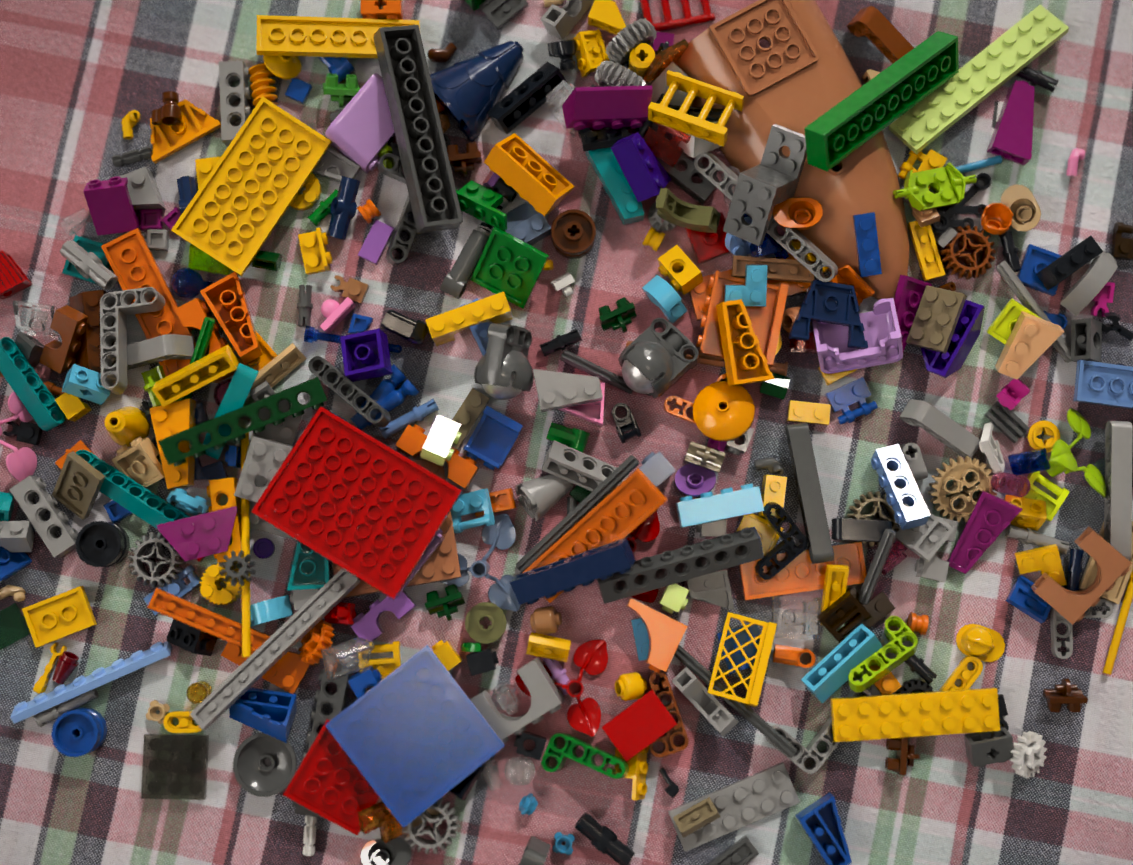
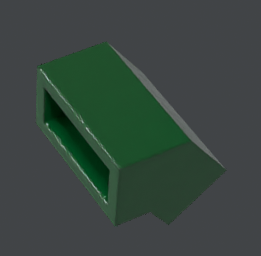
[252,250,282,271]
[760,372,790,400]

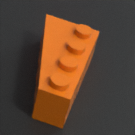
[200,272,262,365]

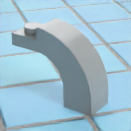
[1060,251,1118,316]
[672,667,738,737]

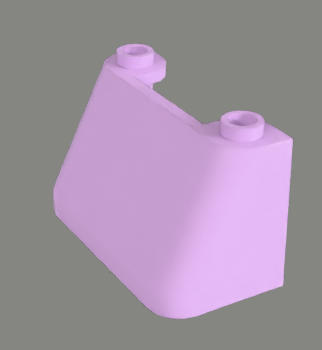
[325,73,395,173]
[812,298,903,374]

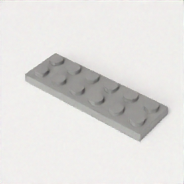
[668,762,800,852]

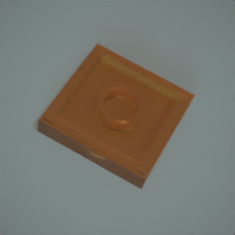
[642,39,689,83]

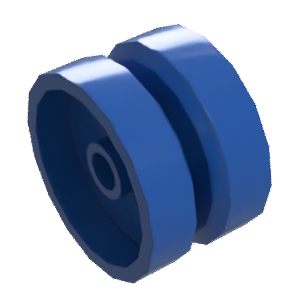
[51,707,107,757]

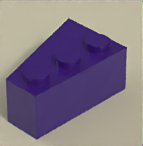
[611,132,671,202]

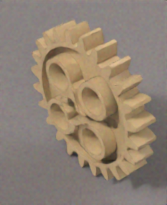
[929,456,997,523]

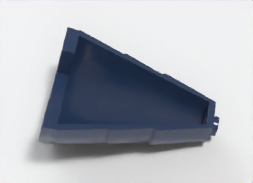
[430,41,524,143]

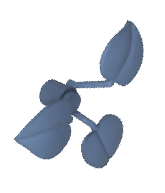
[440,514,521,611]

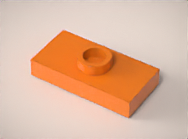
[475,488,516,517]

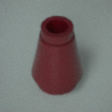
[52,651,79,684]

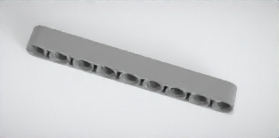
[694,152,838,282]

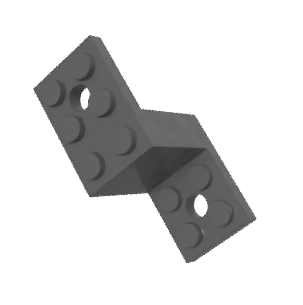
[723,124,807,246]

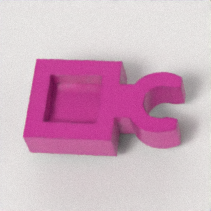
[1091,282,1115,317]

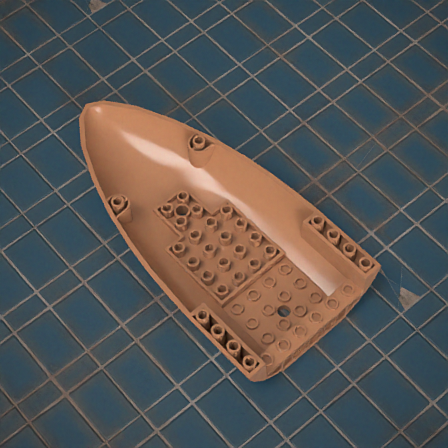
[670,0,910,300]

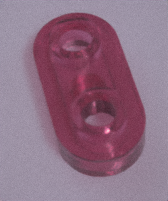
[991,471,1030,497]

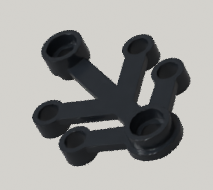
[931,173,991,234]

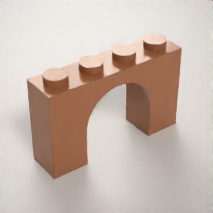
[1031,527,1132,625]

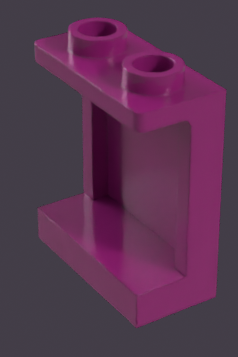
[83,176,141,236]

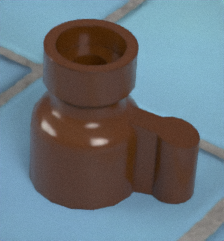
[152,91,181,125]

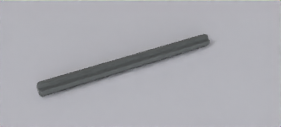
[516,455,639,572]
[674,645,797,758]

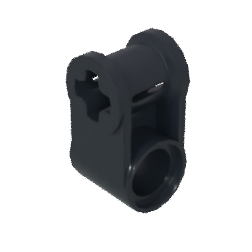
[611,403,641,444]

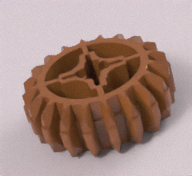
[940,225,996,280]

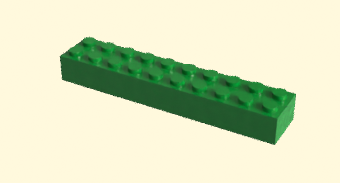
[804,31,959,171]

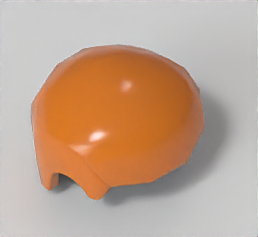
[981,203,1013,235]

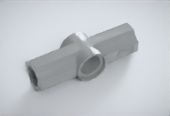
[60,240,118,291]

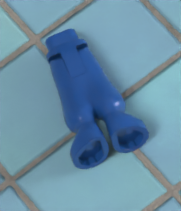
[351,364,420,430]

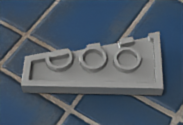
[312,147,361,182]

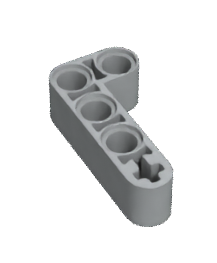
[127,334,194,370]
[899,399,981,460]

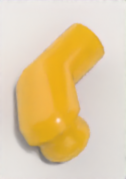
[121,110,141,140]

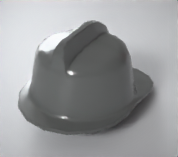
[360,837,412,865]

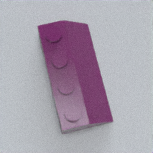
[562,85,653,130]

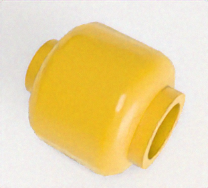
[614,672,647,701]

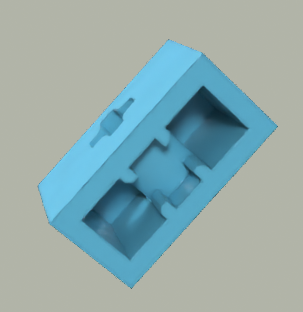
[62,364,113,405]

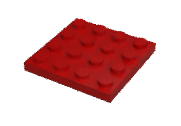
[283,718,379,836]

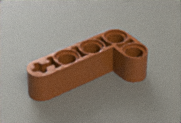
[847,6,914,64]
[648,671,689,758]

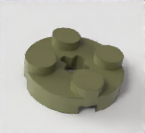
[465,602,507,644]

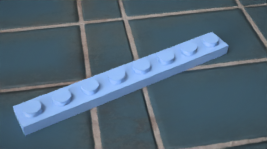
[10,641,172,724]

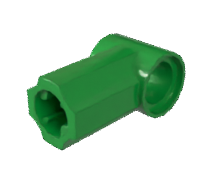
[546,422,590,453]

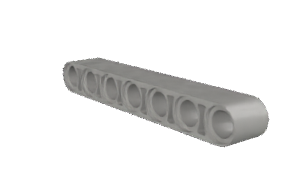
[1104,421,1133,561]

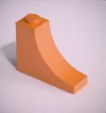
[626,598,688,673]

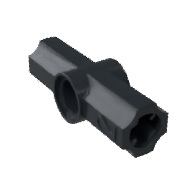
[574,812,635,865]

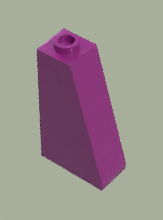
[987,80,1035,166]

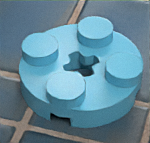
[166,488,209,516]

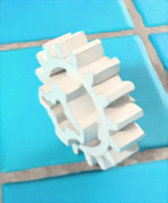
[1010,731,1047,778]

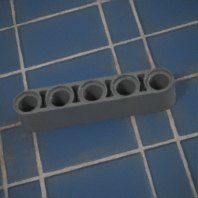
[308,356,391,427]

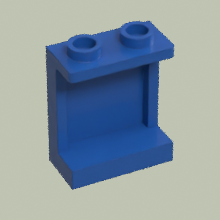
[463,406,523,471]

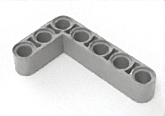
[100,287,166,395]
[766,690,871,774]

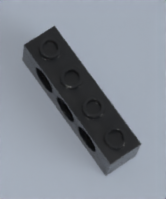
[487,62,568,134]

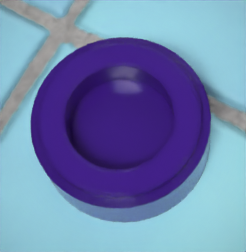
[253,538,275,559]

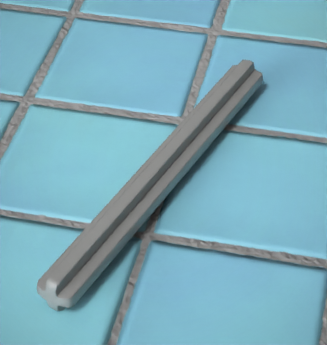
[996,261,1071,363]

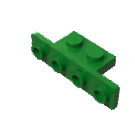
[456,180,507,231]

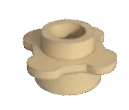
[146,700,170,724]

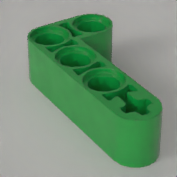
[541,733,629,779]

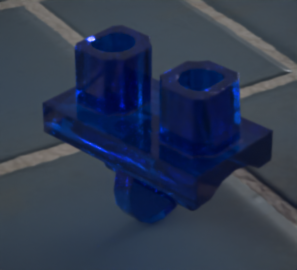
[1008,448,1051,476]

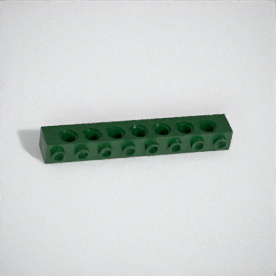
[158,377,327,467]

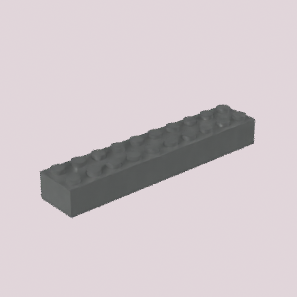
[373,25,463,234]

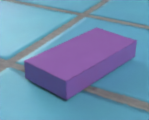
[358,220,395,265]

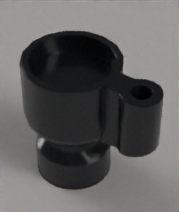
[548,39,576,71]

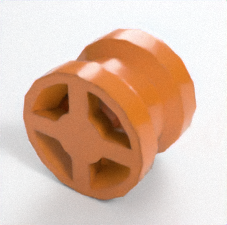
[357,199,381,224]
[907,612,929,635]

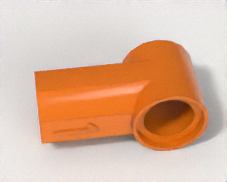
[772,644,815,668]

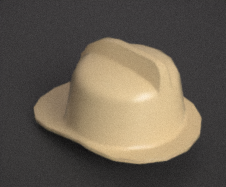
[1000,184,1041,232]

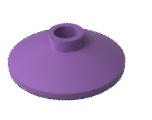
[675,463,716,497]

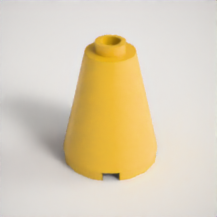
[104,406,150,447]

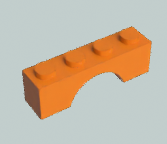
[175,298,236,383]
[395,424,479,489]

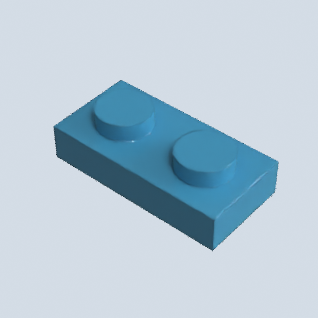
[631,618,649,661]

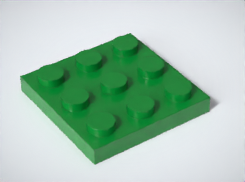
[470,226,549,309]

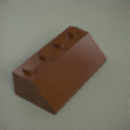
[69,290,116,373]

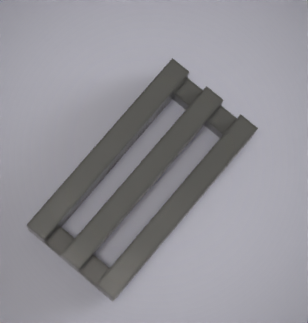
[984,401,1029,443]

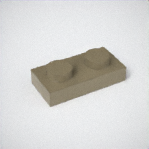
[673,797,720,838]

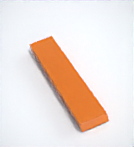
[147,588,271,653]

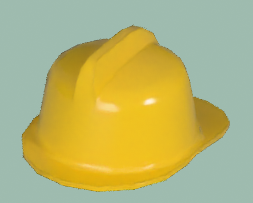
[956,624,1005,662]

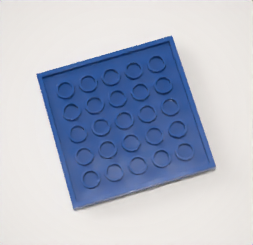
[325,645,505,828]

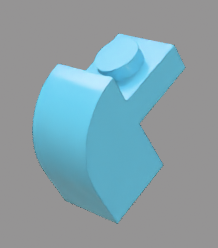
[642,275,688,324]
[250,595,293,627]

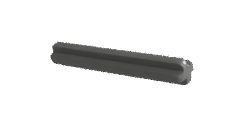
[560,350,633,394]
[857,529,897,605]

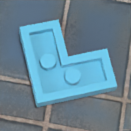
[724,264,768,306]

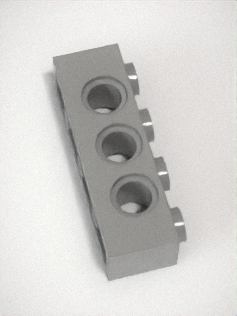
[219,61,252,146]
[541,440,629,497]
[9,475,78,558]

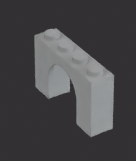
[470,657,564,743]

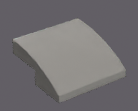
[895,512,955,562]

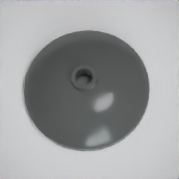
[233,732,297,797]

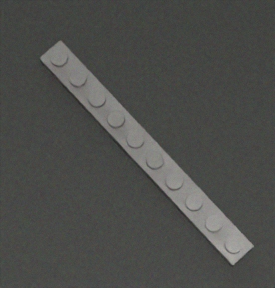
[190,568,361,731]

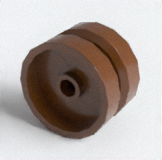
[551,209,596,259]

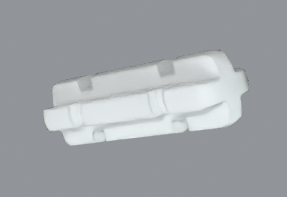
[302,815,317,856]

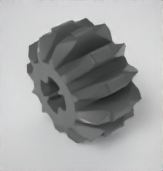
[219,550,256,586]

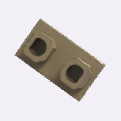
[684,441,726,473]

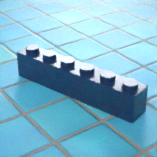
[510,538,636,605]

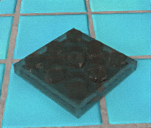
[141,734,209,800]

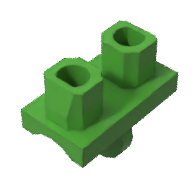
[322,73,360,107]

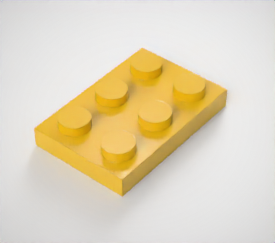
[22,586,97,648]

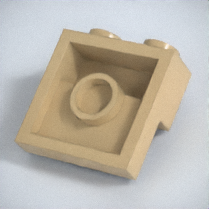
[111,437,165,488]

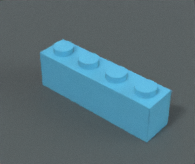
[675,483,764,528]
[801,623,883,704]

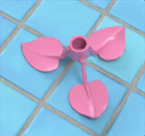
[0,391,37,482]

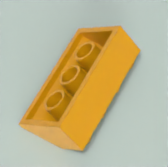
[484,133,575,216]

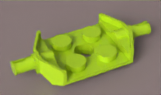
[893,163,977,211]

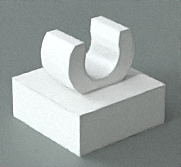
[550,272,575,297]

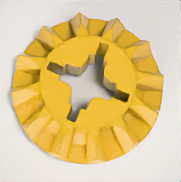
[1026,421,1061,453]

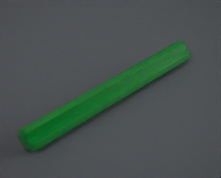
[178,317,216,401]

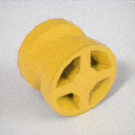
[642,227,666,252]

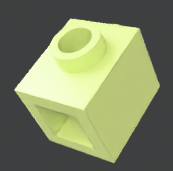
[659,583,689,614]

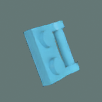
[451,488,495,534]

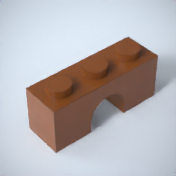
[39,305,88,374]

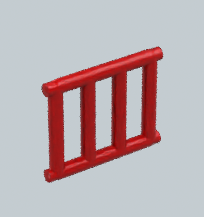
[640,0,715,31]

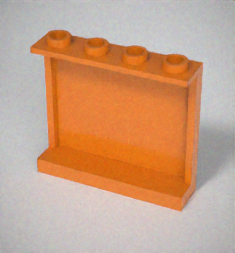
[696,271,789,368]

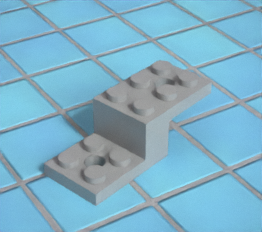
[234,394,302,502]

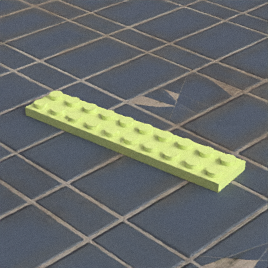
[889,5,1069,154]

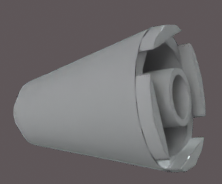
[515,474,573,521]

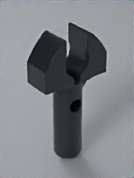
[1099,312,1133,340]

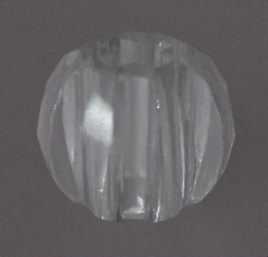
[504,756,535,786]

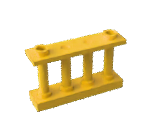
[648,70,744,147]

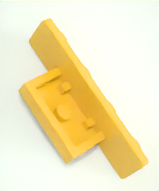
[615,746,649,801]

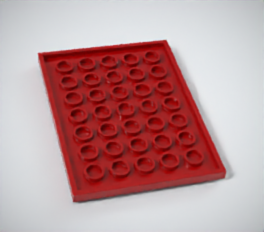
[251,406,462,600]

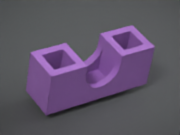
[350,590,417,646]

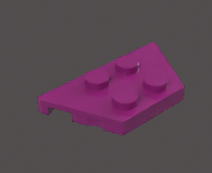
[156,506,238,561]

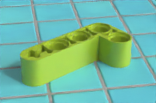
[848,616,918,693]

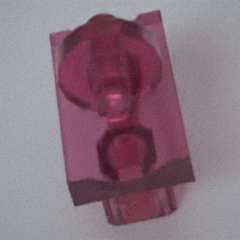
[870,541,907,576]

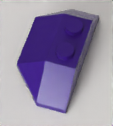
[921,300,985,378]

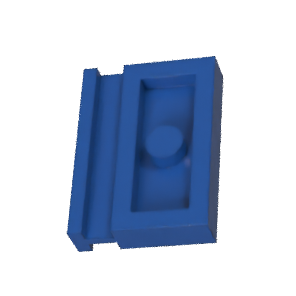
[1006,575,1052,623]

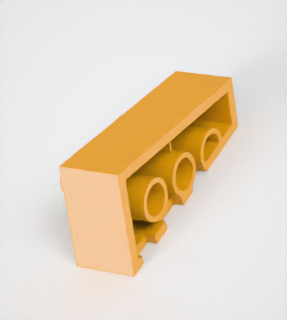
[716,299,774,386]
[149,398,196,490]

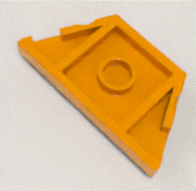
[150,99,221,164]

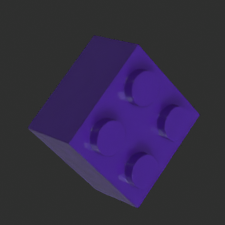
[340,328,392,382]

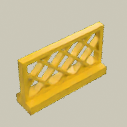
[707,612,777,708]

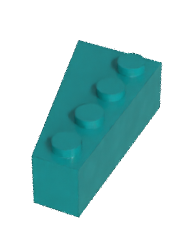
[585,137,644,225]
[287,541,330,590]

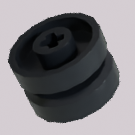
[75,521,130,567]

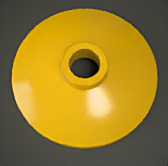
[263,55,301,80]

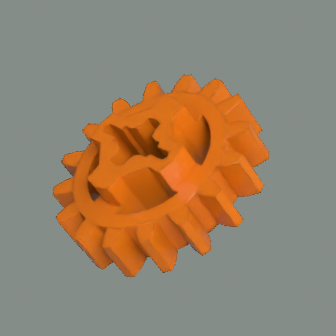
[299,620,334,665]

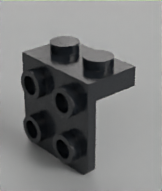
[167,619,218,656]

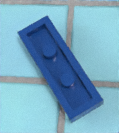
[853,212,882,277]

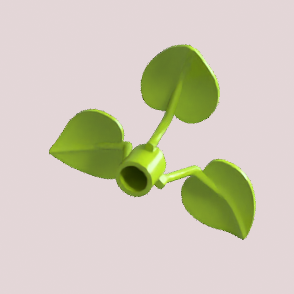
[1045,408,1106,498]

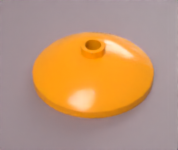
[693,381,755,441]

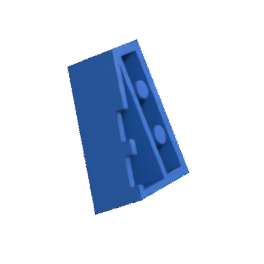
[229,687,297,743]
[795,792,852,865]

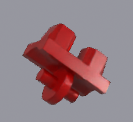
[323,603,356,625]

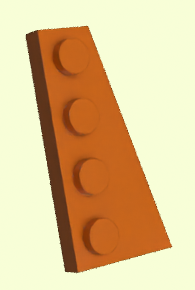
[221,642,310,694]

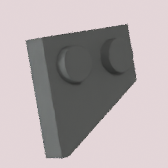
[686,570,734,610]

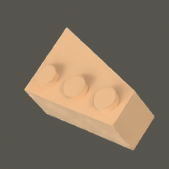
[995,311,1064,379]

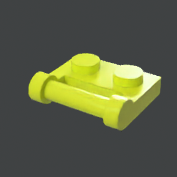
[1016,468,1069,521]

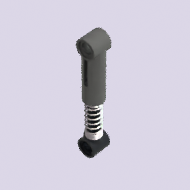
[440,177,518,299]

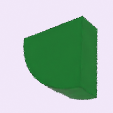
[461,642,482,652]

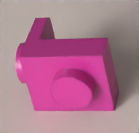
[996,378,1030,411]

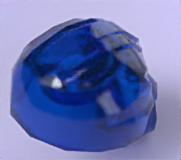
[749,233,789,259]
[171,268,213,299]

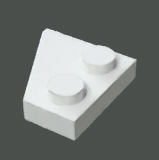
[979,422,1005,477]

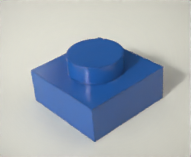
[225,445,241,468]

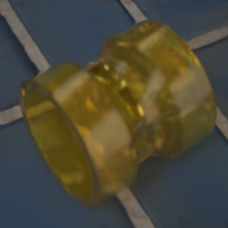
[186,681,212,704]

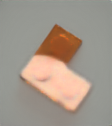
[358,801,403,843]

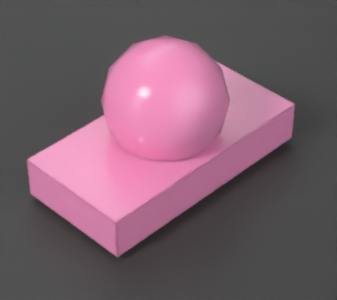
[320,297,356,334]

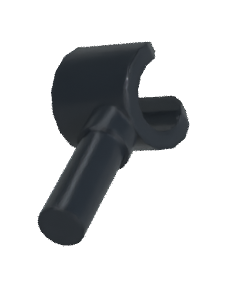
[659,767,679,797]

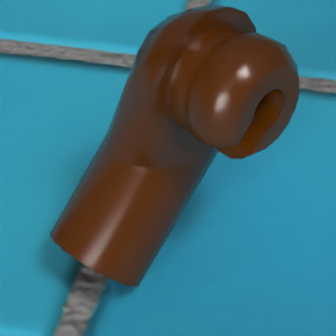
[427,42,458,63]

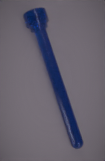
[304,326,402,353]

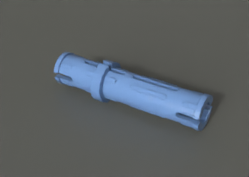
[379,398,439,439]

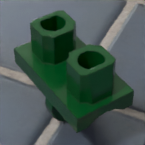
[599,297,637,333]
[425,584,465,621]

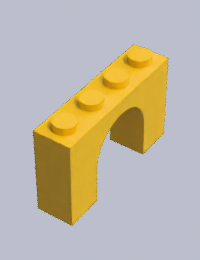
[425,291,512,347]

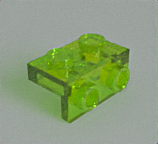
[188,244,231,275]

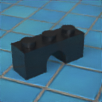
[1036,236,1103,290]

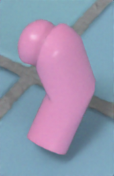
[1066,148,1085,176]

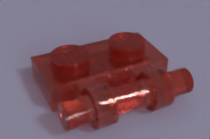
[643,122,691,167]

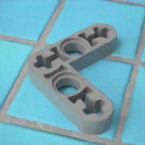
[1050,599,1113,659]

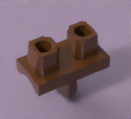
[447,142,482,177]
[1043,678,1088,712]
[885,737,920,775]

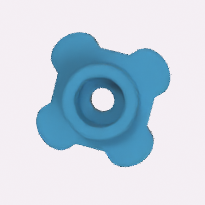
[519,793,538,815]
[553,832,575,855]

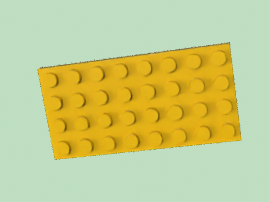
[171,96,332,277]

